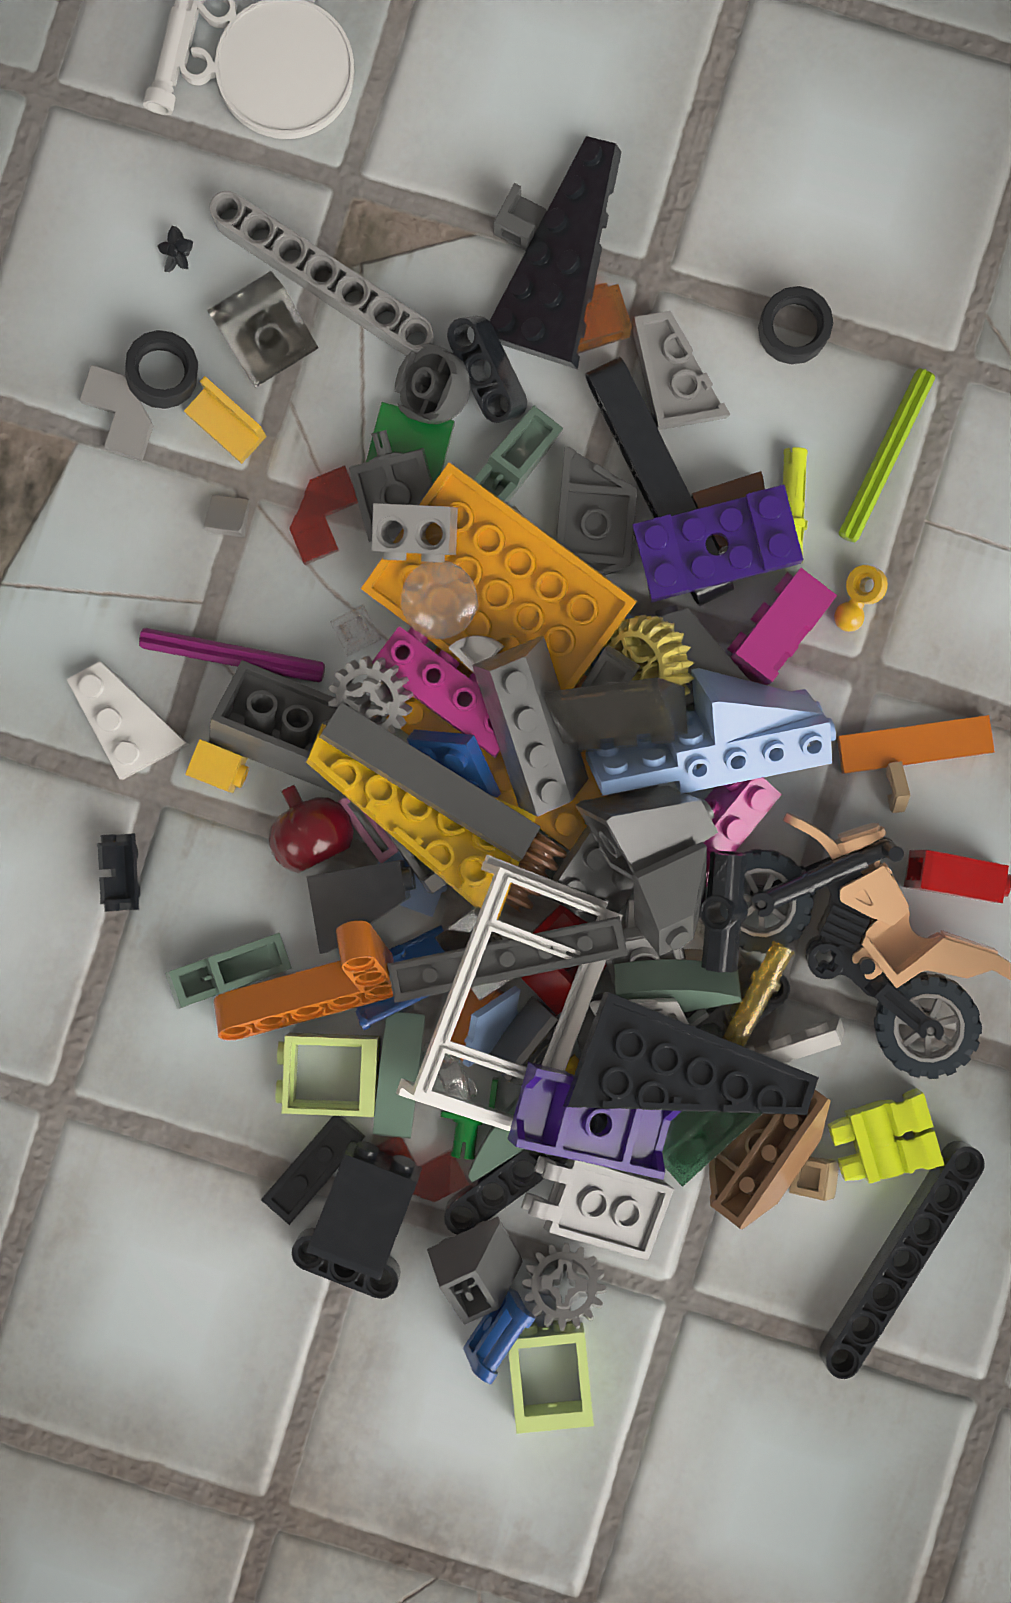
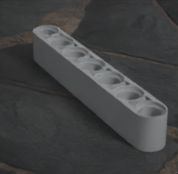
[210,191,434,356]

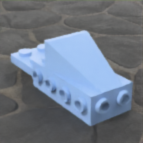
[585,668,836,796]

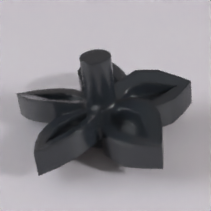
[157,226,193,272]

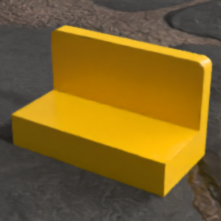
[184,376,267,464]

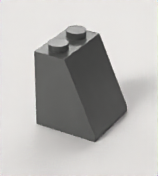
[576,785,718,881]

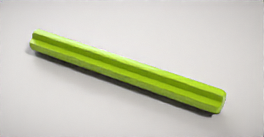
[839,368,935,543]

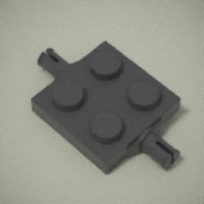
[349,430,433,542]

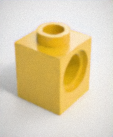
[185,739,249,793]

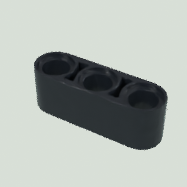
[447,316,527,423]
[291,1227,401,1299]

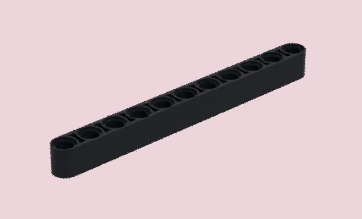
[444,969,790,1235]

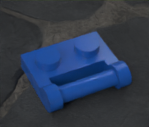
[463,1288,536,1384]

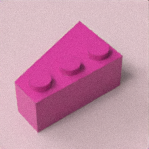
[727,568,837,686]

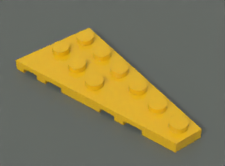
[306,724,536,920]

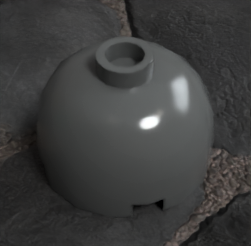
[395,344,471,424]

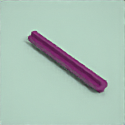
[139,628,325,683]

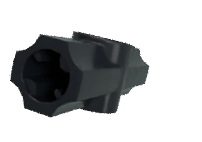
[700,850,748,973]

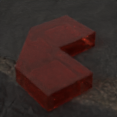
[289,465,358,565]
[376,1137,469,1202]

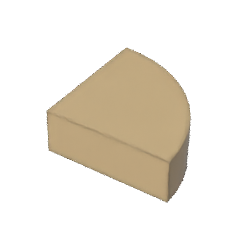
[886,761,910,813]

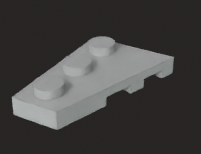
[631,311,730,430]

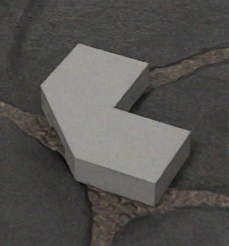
[79,365,154,461]

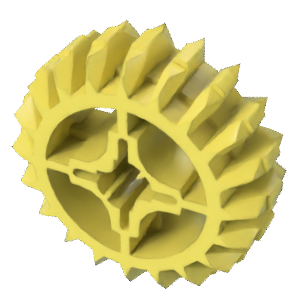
[599,615,695,720]

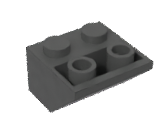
[427,1216,523,1325]

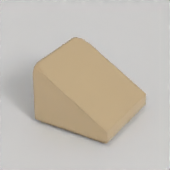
[789,1157,839,1201]

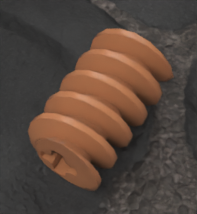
[505,832,568,913]

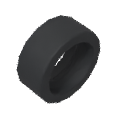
[758,286,833,365]
[125,330,198,409]

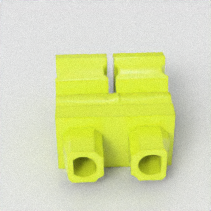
[827,1088,944,1184]

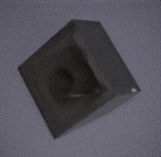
[207,271,318,388]

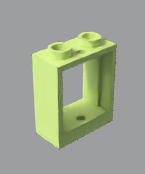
[275,1032,380,1117]
[509,1320,594,1434]

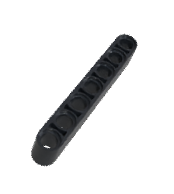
[585,356,734,606]
[820,1141,985,1379]

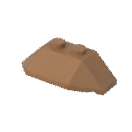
[709,1090,831,1230]

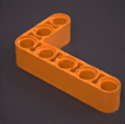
[214,921,393,1040]

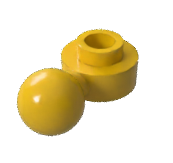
[834,565,888,632]

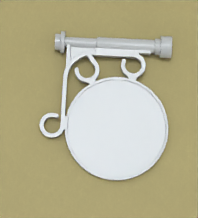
[143,0,355,139]

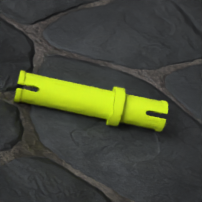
[783,447,808,563]

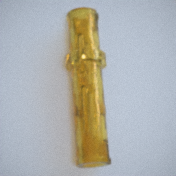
[723,940,795,1047]

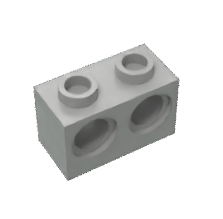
[371,503,458,562]

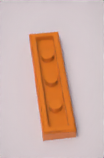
[837,715,995,774]

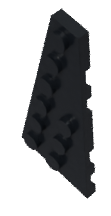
[490,136,622,370]

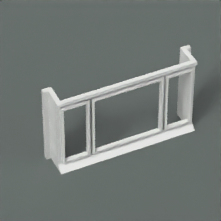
[396,855,623,1131]

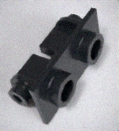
[97,833,140,912]

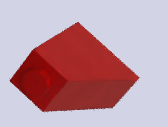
[903,850,1011,904]

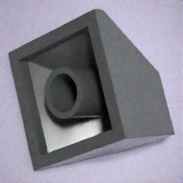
[633,842,707,956]

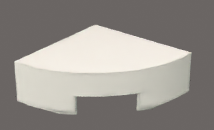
[449,635,505,674]

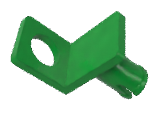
[440,1077,499,1160]

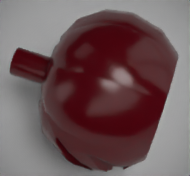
[269,784,354,873]

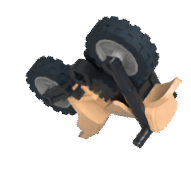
[720,813,1011,1079]

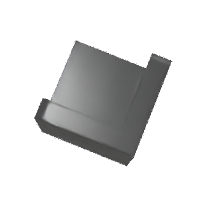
[494,183,547,251]

